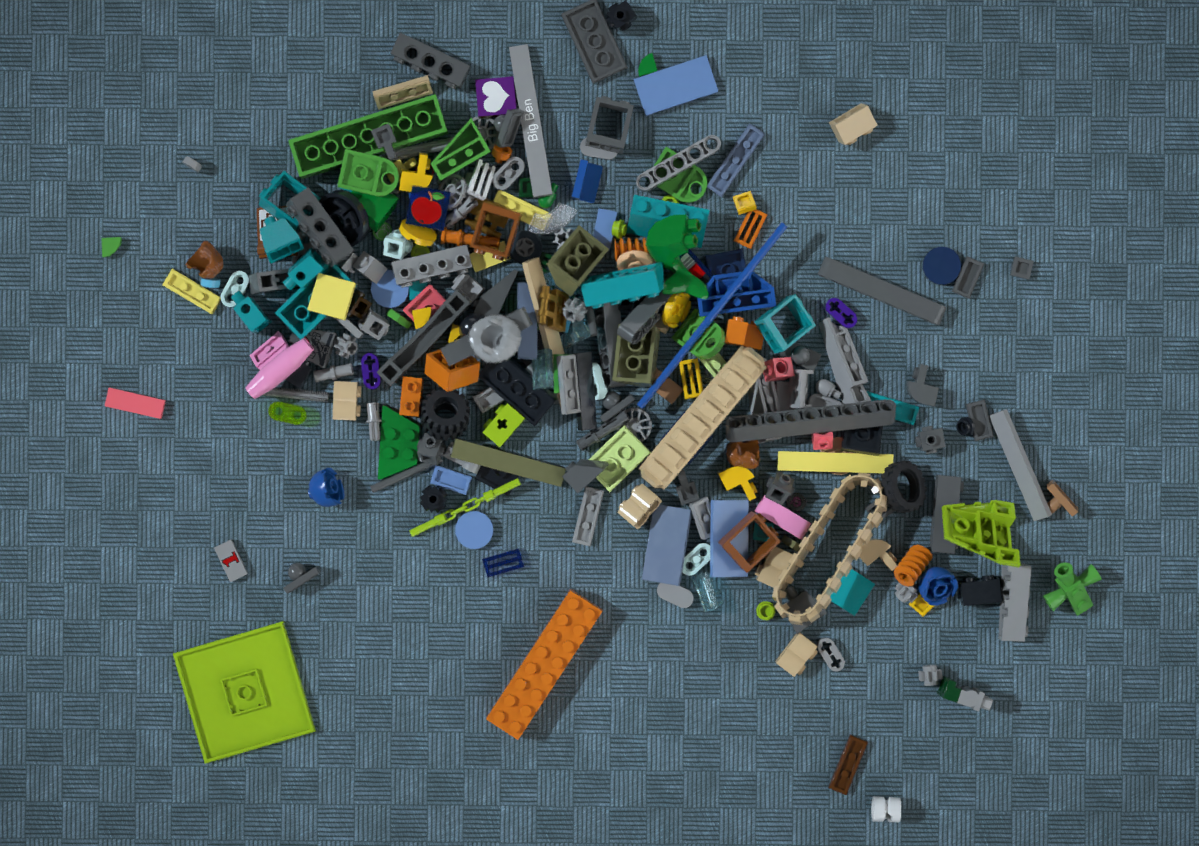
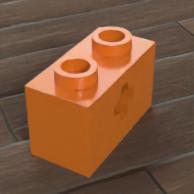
[399,377,424,417]

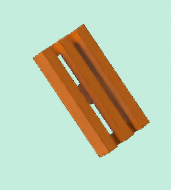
[734,209,767,250]

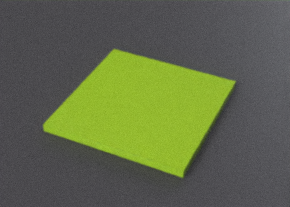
[173,621,316,764]

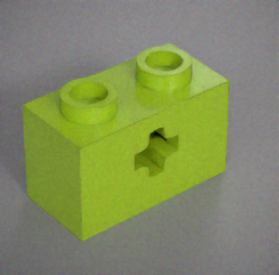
[482,403,525,447]

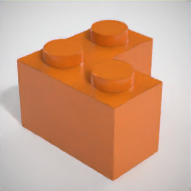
[725,316,764,350]
[424,350,480,392]

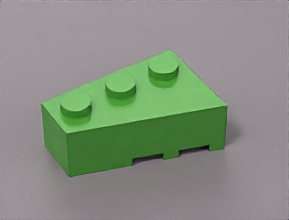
[431,118,491,181]

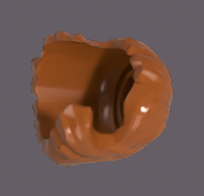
[185,241,224,279]
[726,440,760,469]

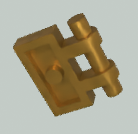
[464,198,513,238]
[537,286,569,332]

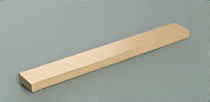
[522,257,565,408]

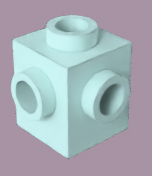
[383,229,413,260]

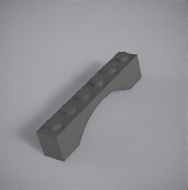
[376,289,473,386]

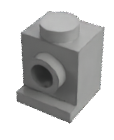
[357,308,390,340]

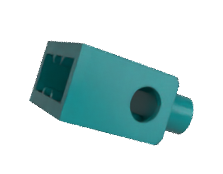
[260,216,304,264]
[283,247,324,290]
[231,290,272,334]

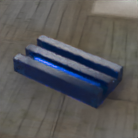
[482,548,524,578]

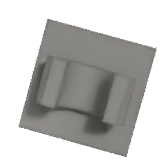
[337,252,359,274]

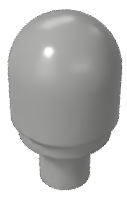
[816,379,842,399]

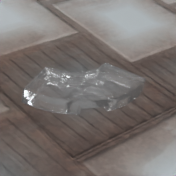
[528,203,578,234]

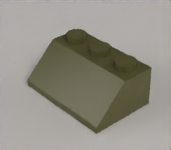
[547,225,609,296]
[612,324,660,387]

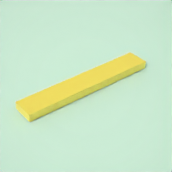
[777,451,894,473]

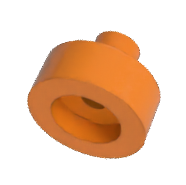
[491,144,512,163]

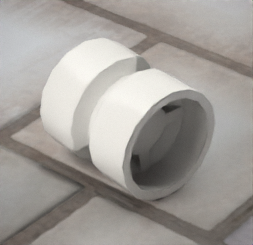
[871,796,901,823]

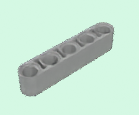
[636,135,721,192]

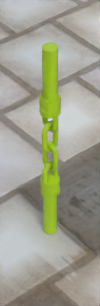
[409,478,521,537]

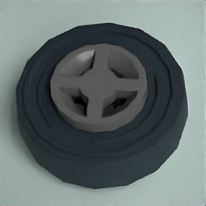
[510,231,542,265]

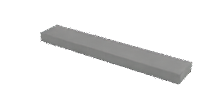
[989,409,1052,521]

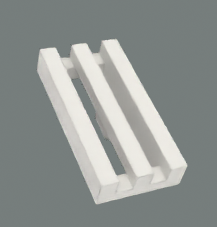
[466,159,496,201]

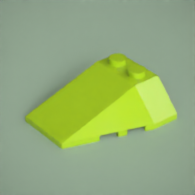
[942,500,1021,567]

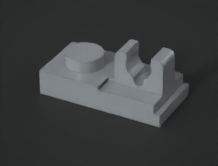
[689,497,711,540]

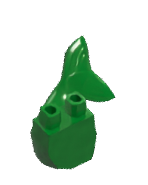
[646,215,708,299]

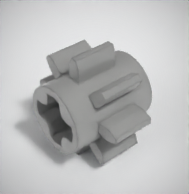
[553,227,573,249]
[562,298,587,323]
[334,333,358,358]
[895,582,919,603]
[918,665,943,686]

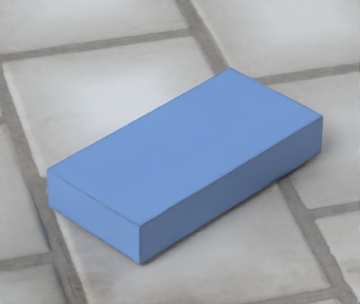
[593,209,617,250]
[430,465,472,495]

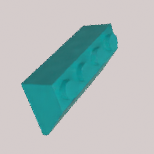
[627,195,710,248]
[580,262,664,308]
[275,263,357,340]

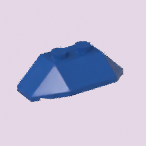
[697,271,776,317]

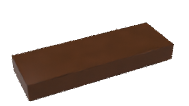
[828,734,868,795]

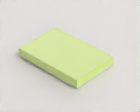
[589,425,651,492]

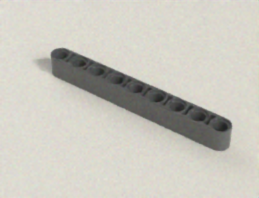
[726,399,896,442]

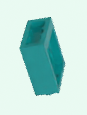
[259,171,321,232]
[754,294,816,354]

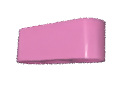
[755,495,811,540]

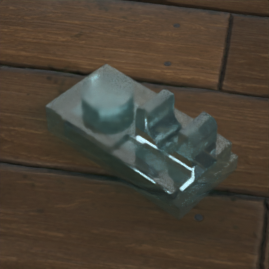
[532,348,554,390]
[692,572,724,612]

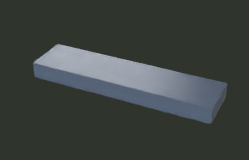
[707,123,765,198]
[517,282,537,360]

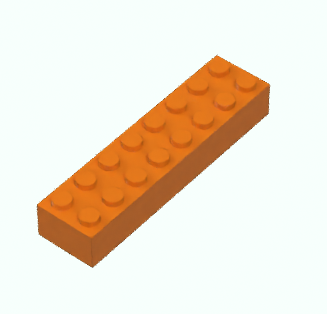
[486,589,603,740]

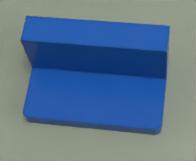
[572,159,603,203]

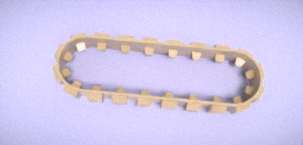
[638,345,767,490]
[772,472,888,625]

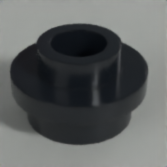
[956,417,974,436]

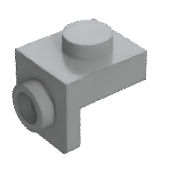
[451,273,485,304]

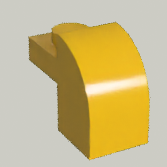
[399,152,433,192]
[718,466,757,501]

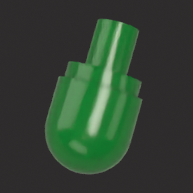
[538,183,559,209]

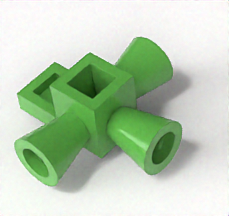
[1042,562,1102,616]

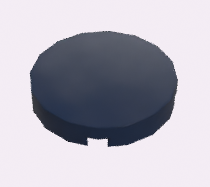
[922,247,961,285]

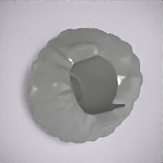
[469,315,521,363]

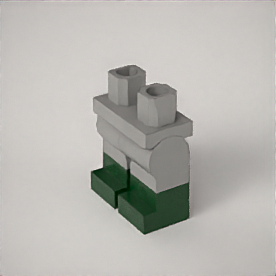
[937,676,993,711]

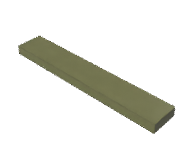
[450,438,566,487]

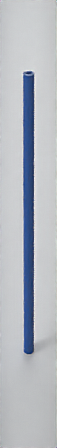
[637,222,787,409]

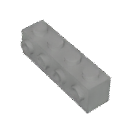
[391,245,472,288]

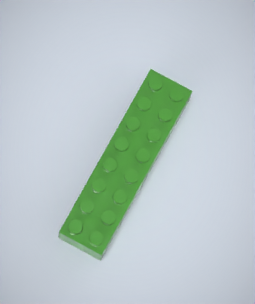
[288,94,449,179]

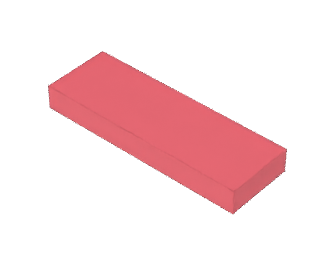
[105,388,166,419]

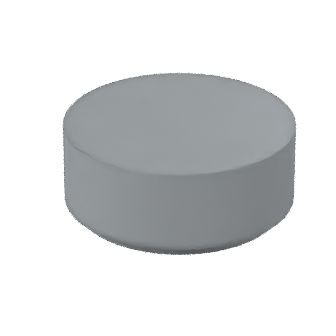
[182,156,202,173]

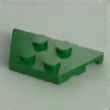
[378,406,420,480]

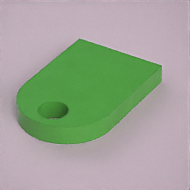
[645,147,707,203]
[337,149,399,196]
[671,308,726,360]

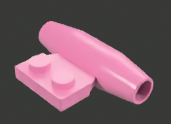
[245,331,314,399]

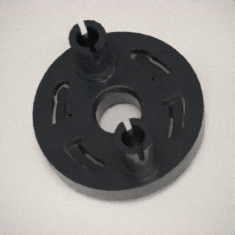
[319,190,373,247]

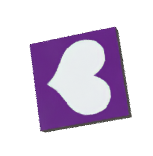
[475,76,516,118]

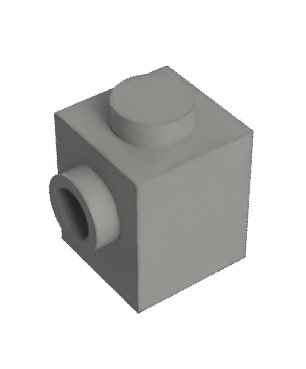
[352,251,387,284]

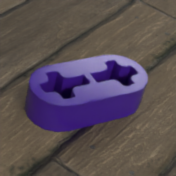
[825,298,857,328]
[361,353,381,389]

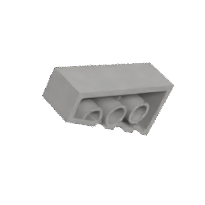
[998,563,1031,642]

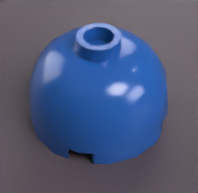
[308,468,344,507]
[918,567,958,606]

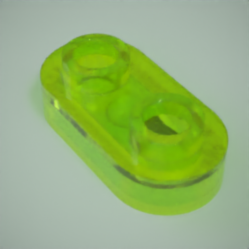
[268,402,307,425]

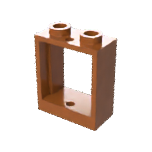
[470,202,522,261]
[718,511,781,573]

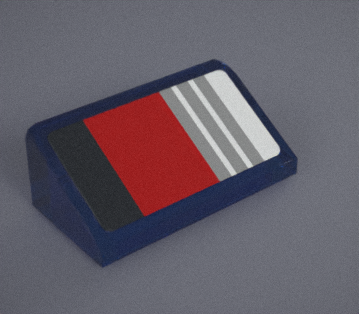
[680,249,713,285]

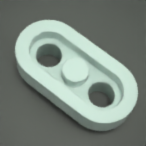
[221,271,250,307]
[592,362,607,400]
[682,543,710,576]

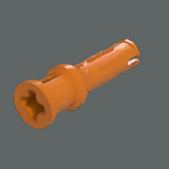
[441,227,500,250]

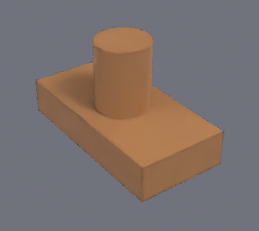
[655,368,683,404]
[1047,480,1078,517]

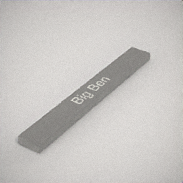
[509,44,553,198]

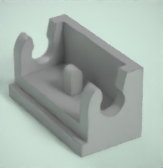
[788,369,814,408]

